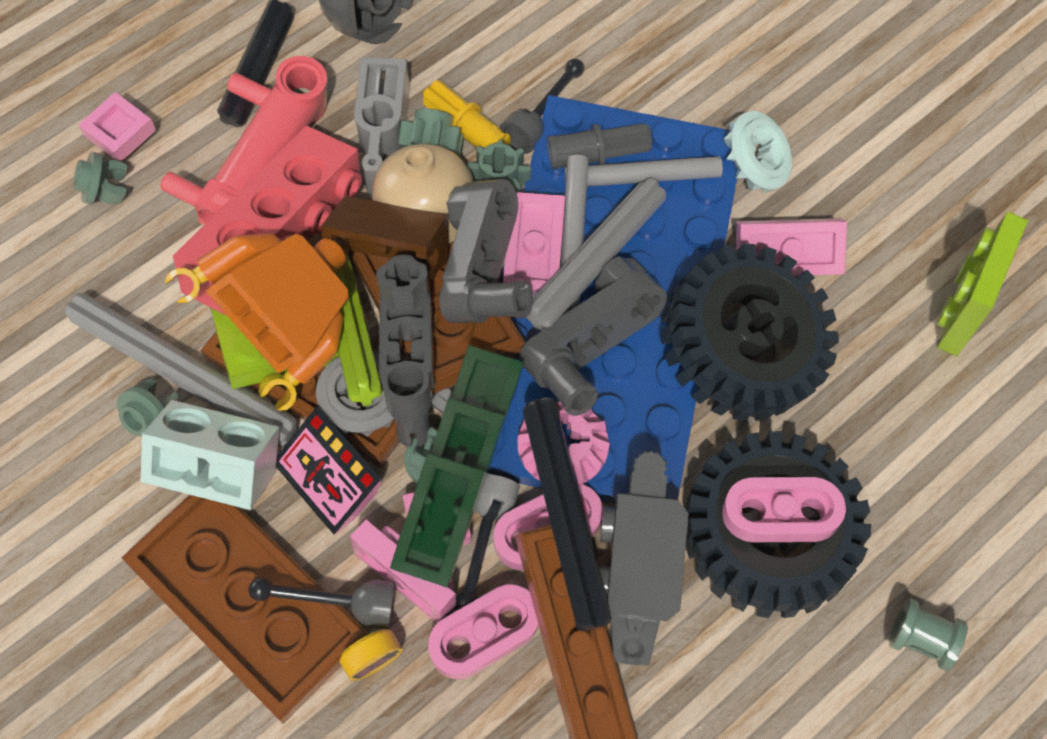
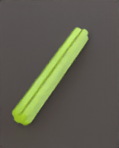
[335,252,383,407]

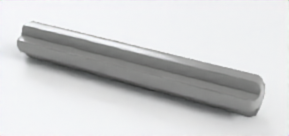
[526,178,666,330]

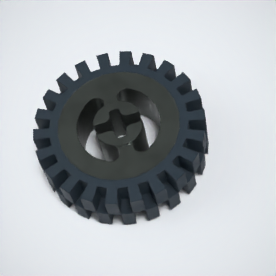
[660,244,839,421]
[685,431,872,618]

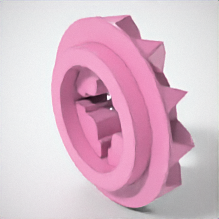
[518,402,610,486]

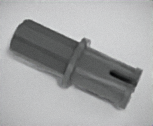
[546,124,652,170]

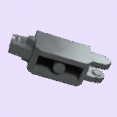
[598,450,689,665]

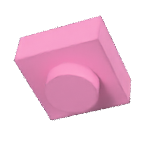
[78,92,156,162]

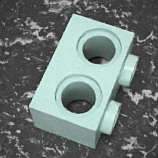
[140,400,279,510]

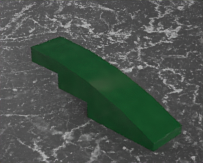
[389,345,524,587]

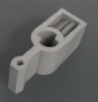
[354,57,410,198]

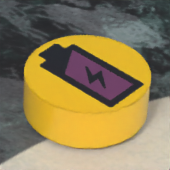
[339,629,403,681]

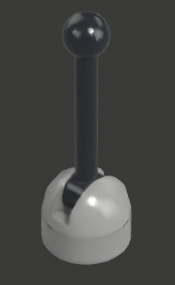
[456,474,520,610]

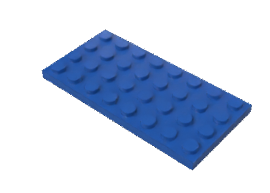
[488,95,737,504]

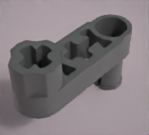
[439,179,533,323]
[376,255,435,447]
[519,256,667,416]

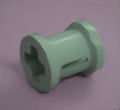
[889,597,968,672]

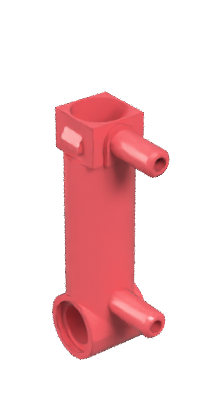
[160,56,327,225]

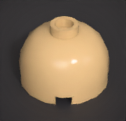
[372,143,474,244]

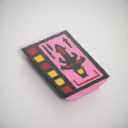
[276,406,381,535]

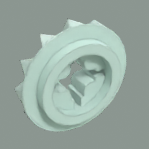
[724,111,792,193]

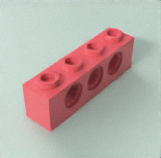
[173,125,362,316]

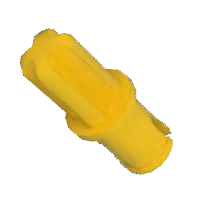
[422,80,511,148]

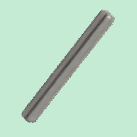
[65,293,298,446]

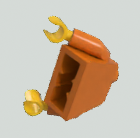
[165,233,349,411]

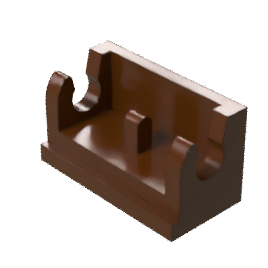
[321,196,448,280]

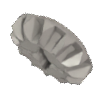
[316,352,394,437]

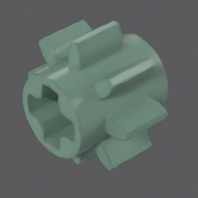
[397,109,463,157]
[466,140,531,193]

